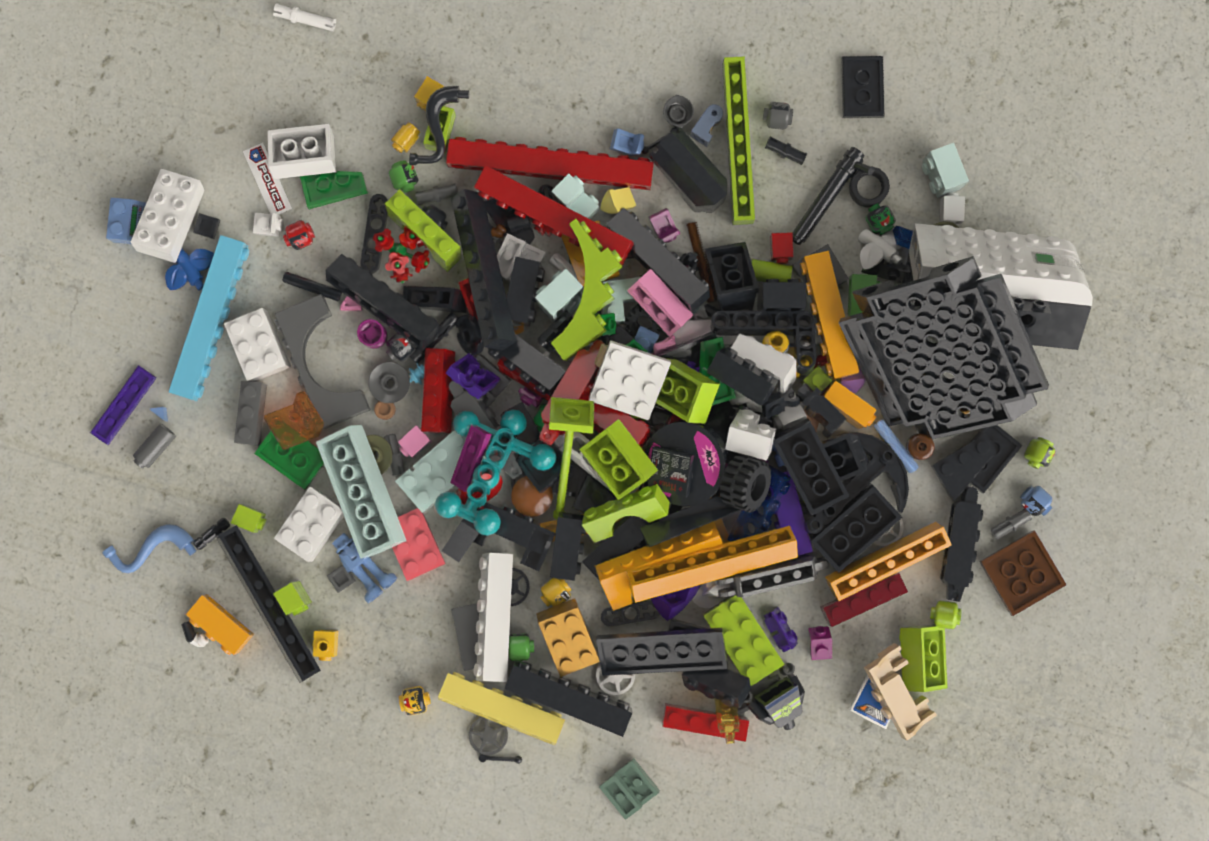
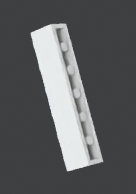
[474,553,513,682]

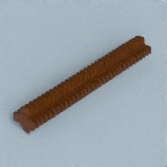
[686,222,717,303]

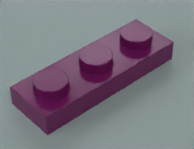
[450,425,491,492]

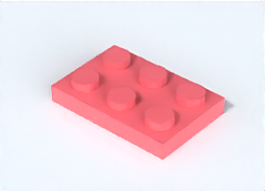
[392,508,446,581]

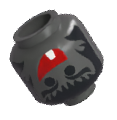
[763,101,793,130]
[386,333,416,362]

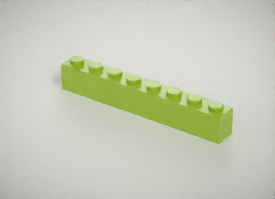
[722,56,755,225]

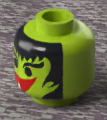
[1024,437,1056,469]

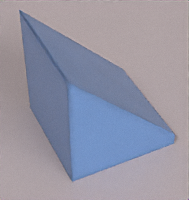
[150,407,168,422]

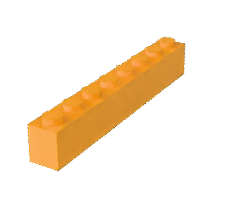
[627,526,798,603]

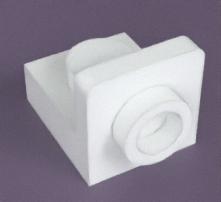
[253,213,283,237]

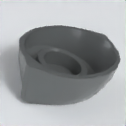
[663,95,694,129]

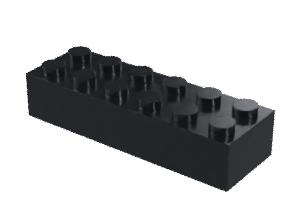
[504,661,633,737]

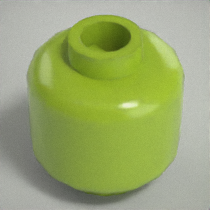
[930,600,962,629]

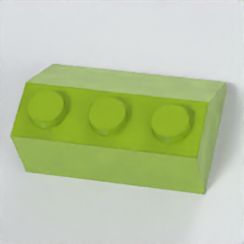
[899,626,948,692]

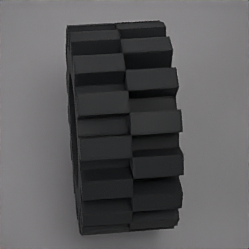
[625,303,662,339]

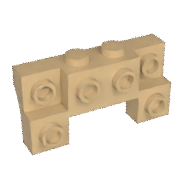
[864,643,937,740]

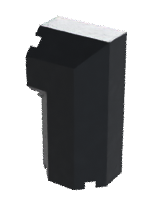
[649,127,727,213]

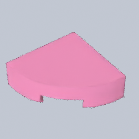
[340,296,362,311]

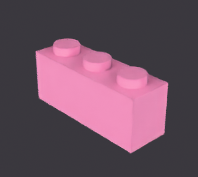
[627,269,693,337]

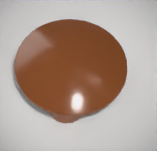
[511,476,553,517]

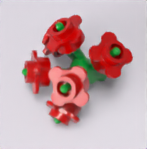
[373,226,430,284]

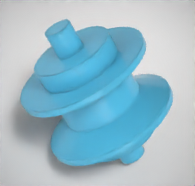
[409,362,425,385]

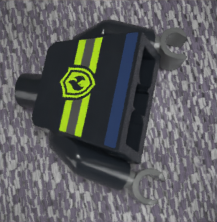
[744,663,805,730]

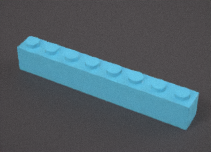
[169,235,249,401]

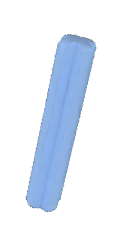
[874,420,918,473]

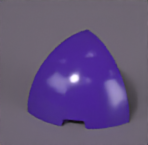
[651,584,702,621]

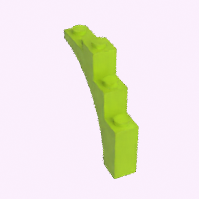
[551,219,623,361]

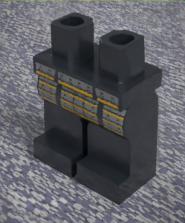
[795,383,846,439]

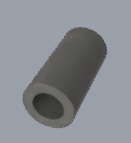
[133,423,177,469]

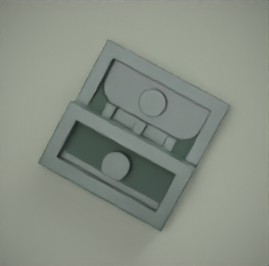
[599,758,660,820]

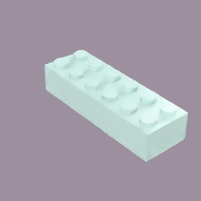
[316,425,407,559]

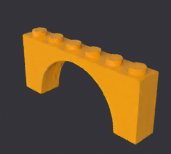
[595,521,723,611]

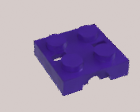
[446,353,500,399]

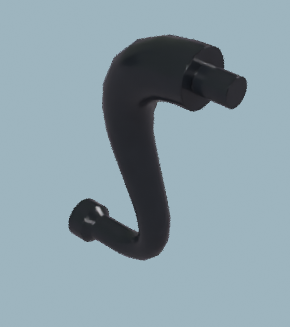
[409,86,470,166]

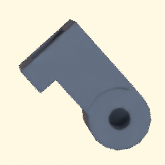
[690,104,723,147]

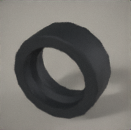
[849,166,890,208]

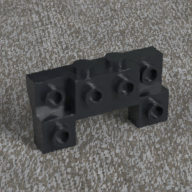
[473,502,556,572]

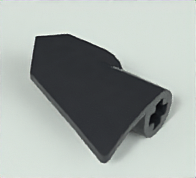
[484,199,535,245]

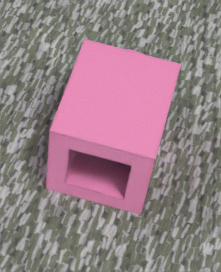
[398,425,432,458]

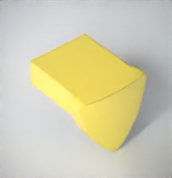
[600,187,636,214]

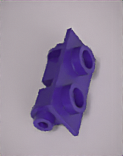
[763,607,798,652]

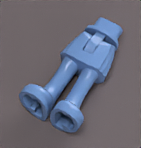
[332,533,397,603]

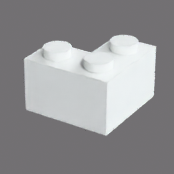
[725,409,776,461]

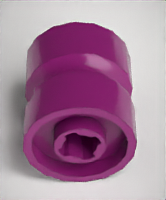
[357,319,388,349]

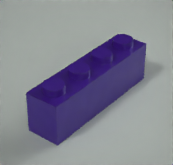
[767,471,813,555]

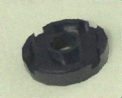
[456,314,484,356]

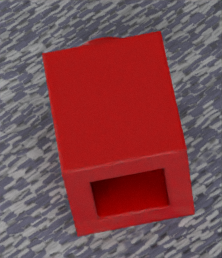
[770,232,794,264]

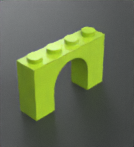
[385,189,462,272]

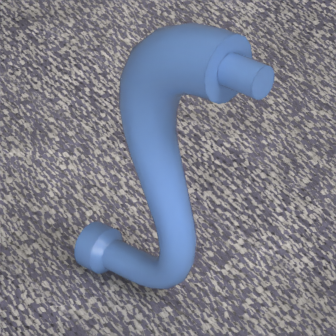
[102,524,197,573]

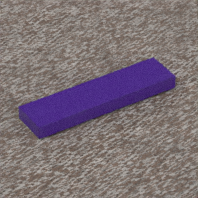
[90,365,157,445]

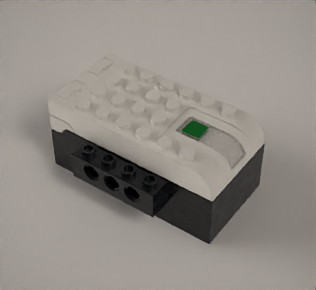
[902,223,1093,350]

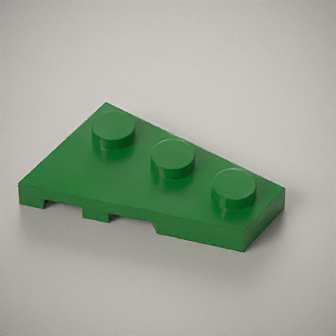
[300,171,368,210]
[699,337,736,405]

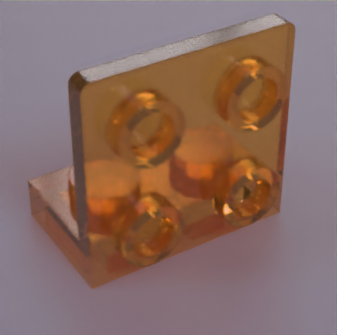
[264,391,324,450]

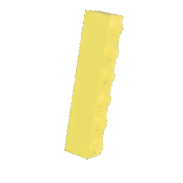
[438,672,565,746]

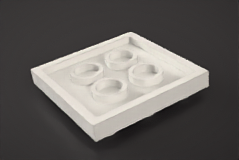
[588,340,671,420]

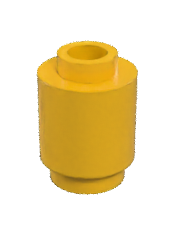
[391,122,421,153]

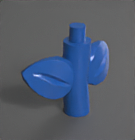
[165,248,214,291]

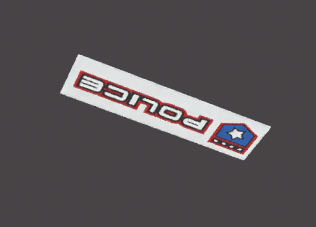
[243,143,292,214]

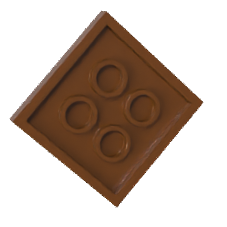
[979,530,1067,616]

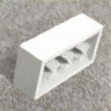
[131,169,205,263]

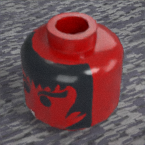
[283,220,315,250]

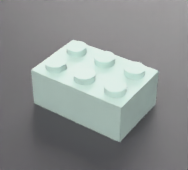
[535,269,584,322]

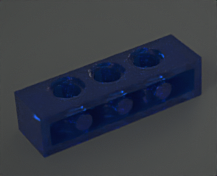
[727,465,791,542]

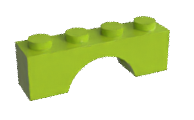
[582,484,670,543]

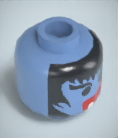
[1020,486,1052,516]

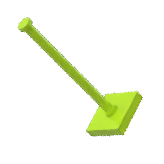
[549,397,594,520]

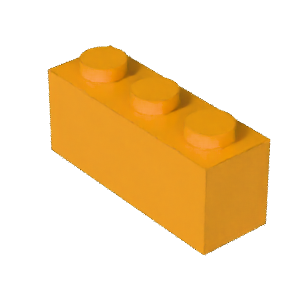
[186,594,254,655]

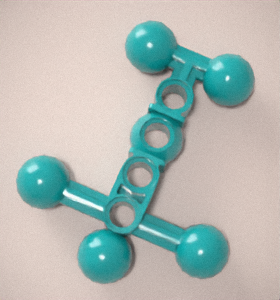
[434,409,556,536]

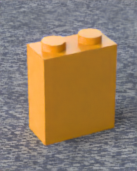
[822,380,876,429]

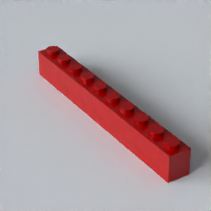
[446,137,654,191]

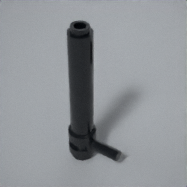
[792,147,874,246]

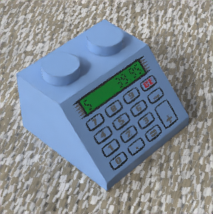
[106,198,146,244]

